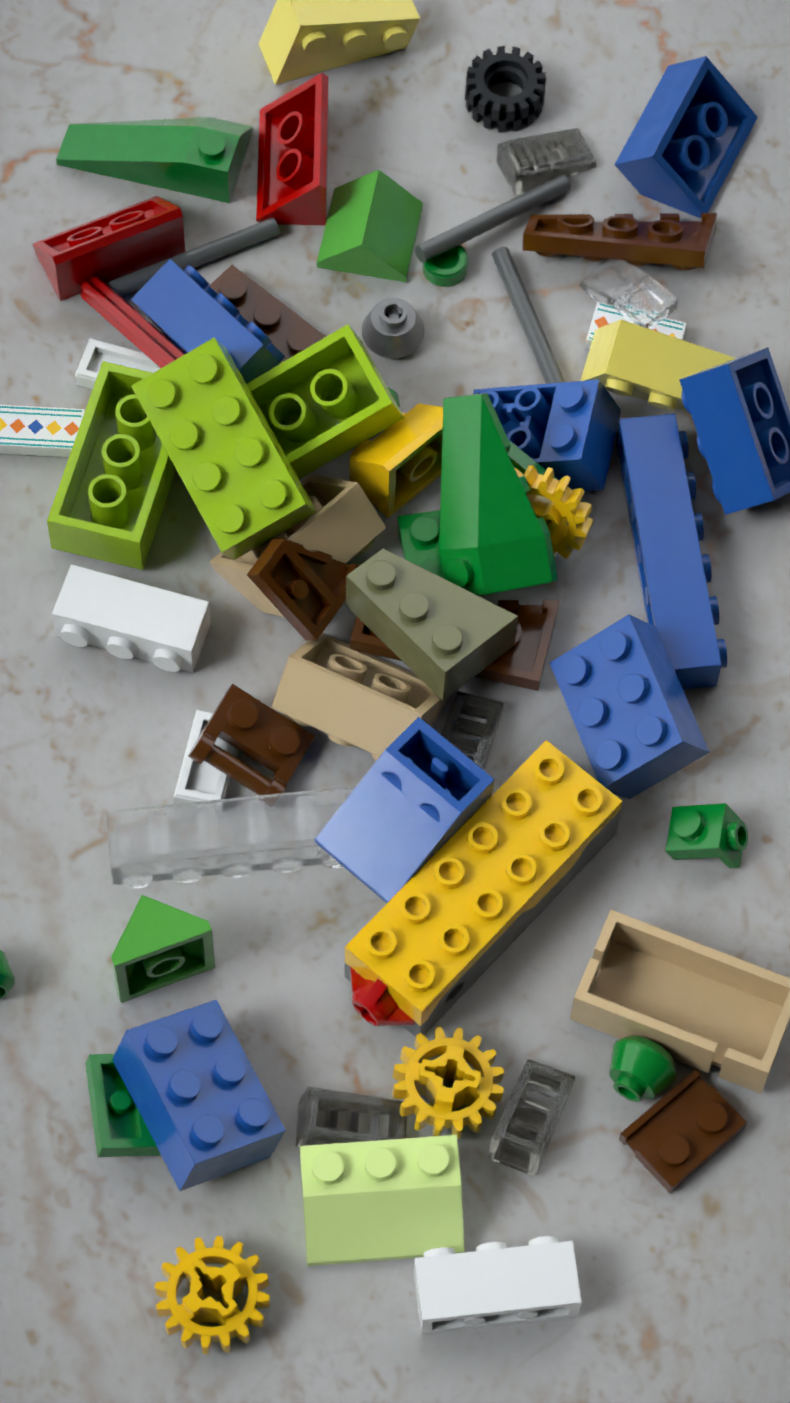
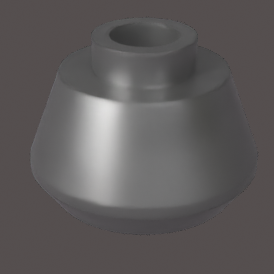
[362,298,424,358]

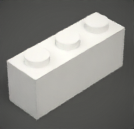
[52,564,211,673]
[414,1236,582,1334]

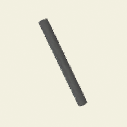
[415,175,571,263]
[106,217,280,297]
[492,247,565,384]

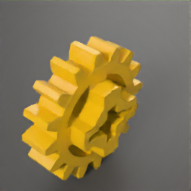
[515,465,594,559]
[392,1027,504,1139]
[155,1236,270,1355]

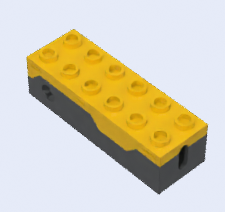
[344,740,622,1037]

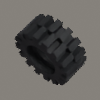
[465,46,546,133]

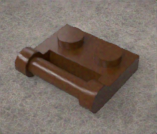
[188,683,315,809]

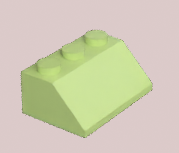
[300,1135,464,1266]

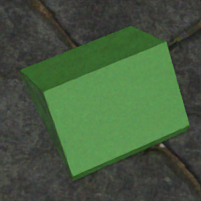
[317,170,423,282]
[111,895,215,1003]

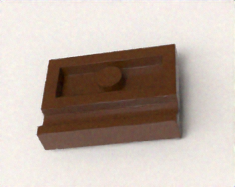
[619,1069,747,1194]

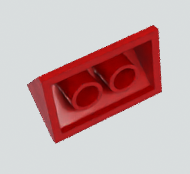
[256,73,329,226]
[32,196,186,301]

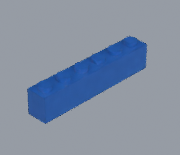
[616,413,727,690]

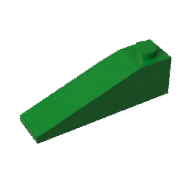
[56,117,253,203]
[439,393,558,595]

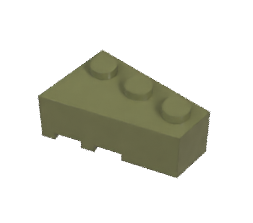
[346,548,518,701]

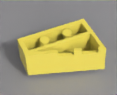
[258,0,420,85]
[580,319,736,418]

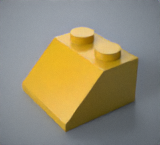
[349,403,443,518]

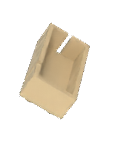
[570,909,790,1094]

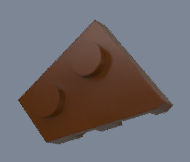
[247,538,359,641]

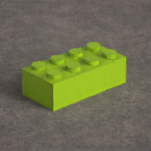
[247,324,404,480]
[131,337,317,560]
[47,361,176,570]

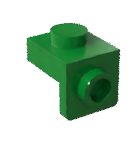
[665,803,748,868]

